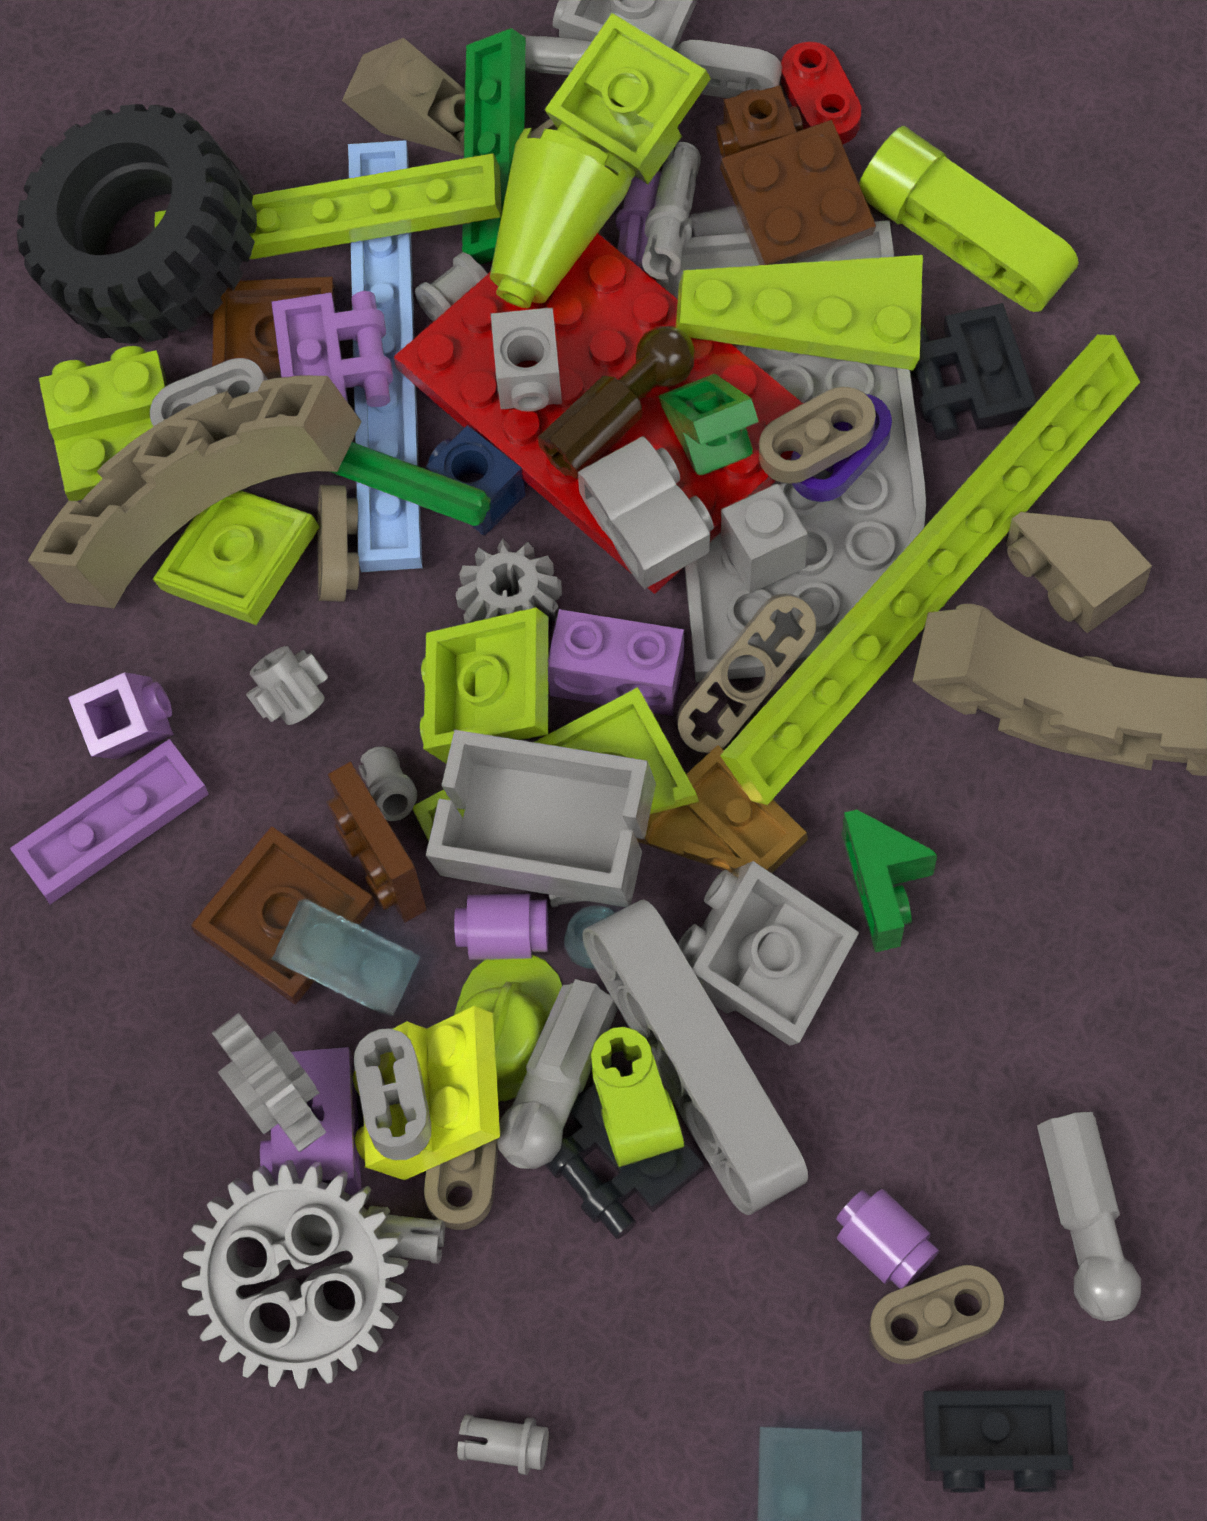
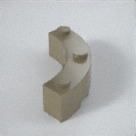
[28,375,362,609]
[913,604,1207,776]

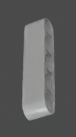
[582,899,808,1215]

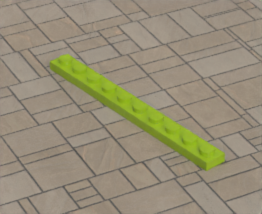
[720,334,1140,805]

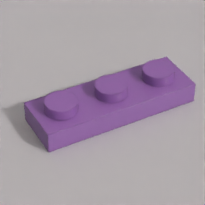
[10,739,209,904]

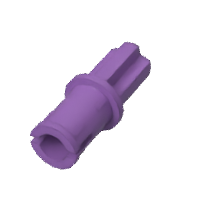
[616,171,661,273]

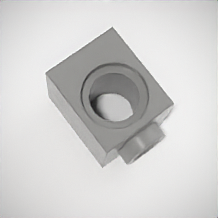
[491,308,562,411]

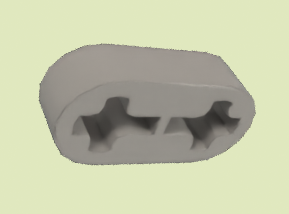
[676,40,782,98]
[354,1029,431,1160]

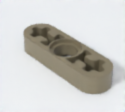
[677,593,816,753]

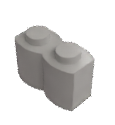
[578,436,714,589]

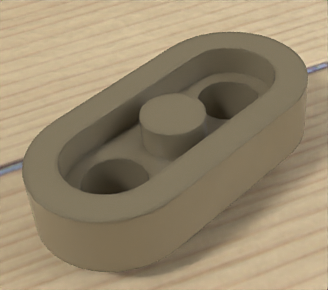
[759,387,876,483]
[317,484,359,602]
[424,1139,498,1230]
[869,1265,1004,1364]

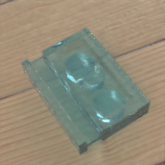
[757,1427,862,1521]

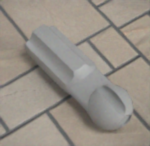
[496,979,618,1169]
[1037,1112,1141,1321]

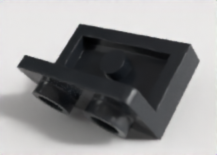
[922,1390,1074,1493]

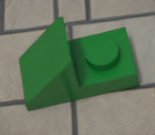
[659,373,759,475]
[842,809,937,953]

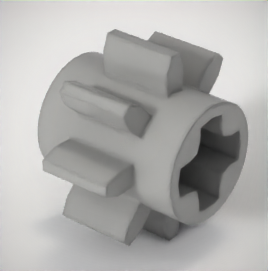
[246,646,328,725]

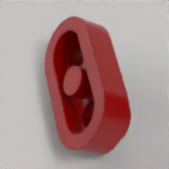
[781,42,861,145]

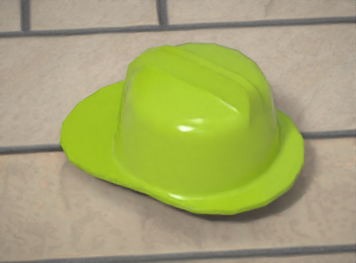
[454,955,562,1101]

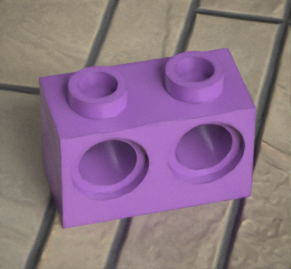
[548,609,684,716]

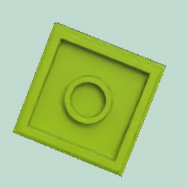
[153,490,320,625]

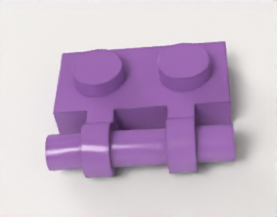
[272,291,393,407]

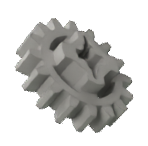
[212,1013,327,1152]

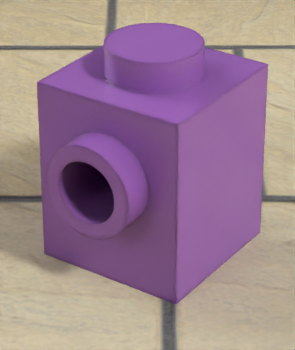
[68,672,174,759]

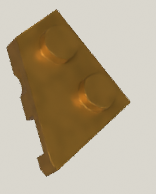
[636,745,808,873]

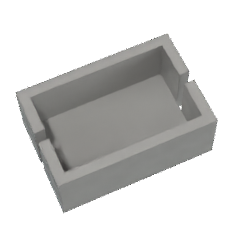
[426,730,656,907]

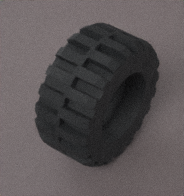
[16,104,257,344]

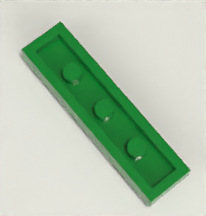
[462,28,526,265]

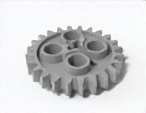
[182,1160,408,1389]

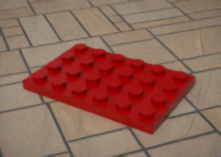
[394,233,804,594]

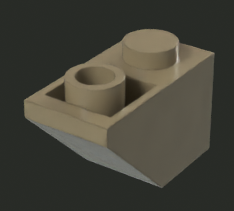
[342,38,465,156]
[1006,512,1152,633]

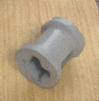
[415,252,487,321]

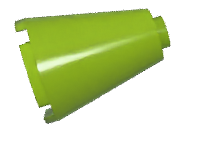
[490,128,632,308]

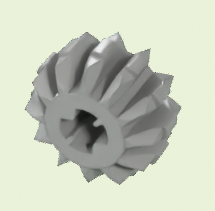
[456,538,562,624]

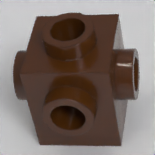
[716,85,804,158]

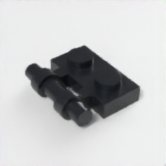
[910,303,1037,441]
[545,1065,704,1239]

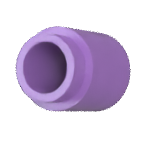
[455,893,549,960]
[836,1189,939,1289]

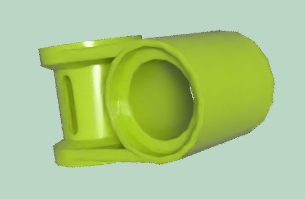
[591,1027,684,1167]

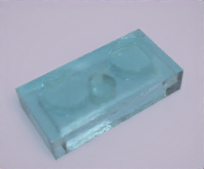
[272,899,420,1016]

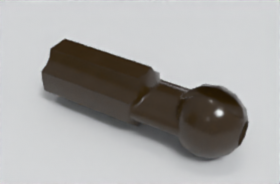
[538,326,695,479]

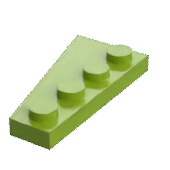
[676,255,923,370]
[412,687,699,841]

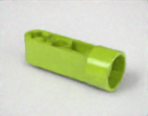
[859,126,1079,312]

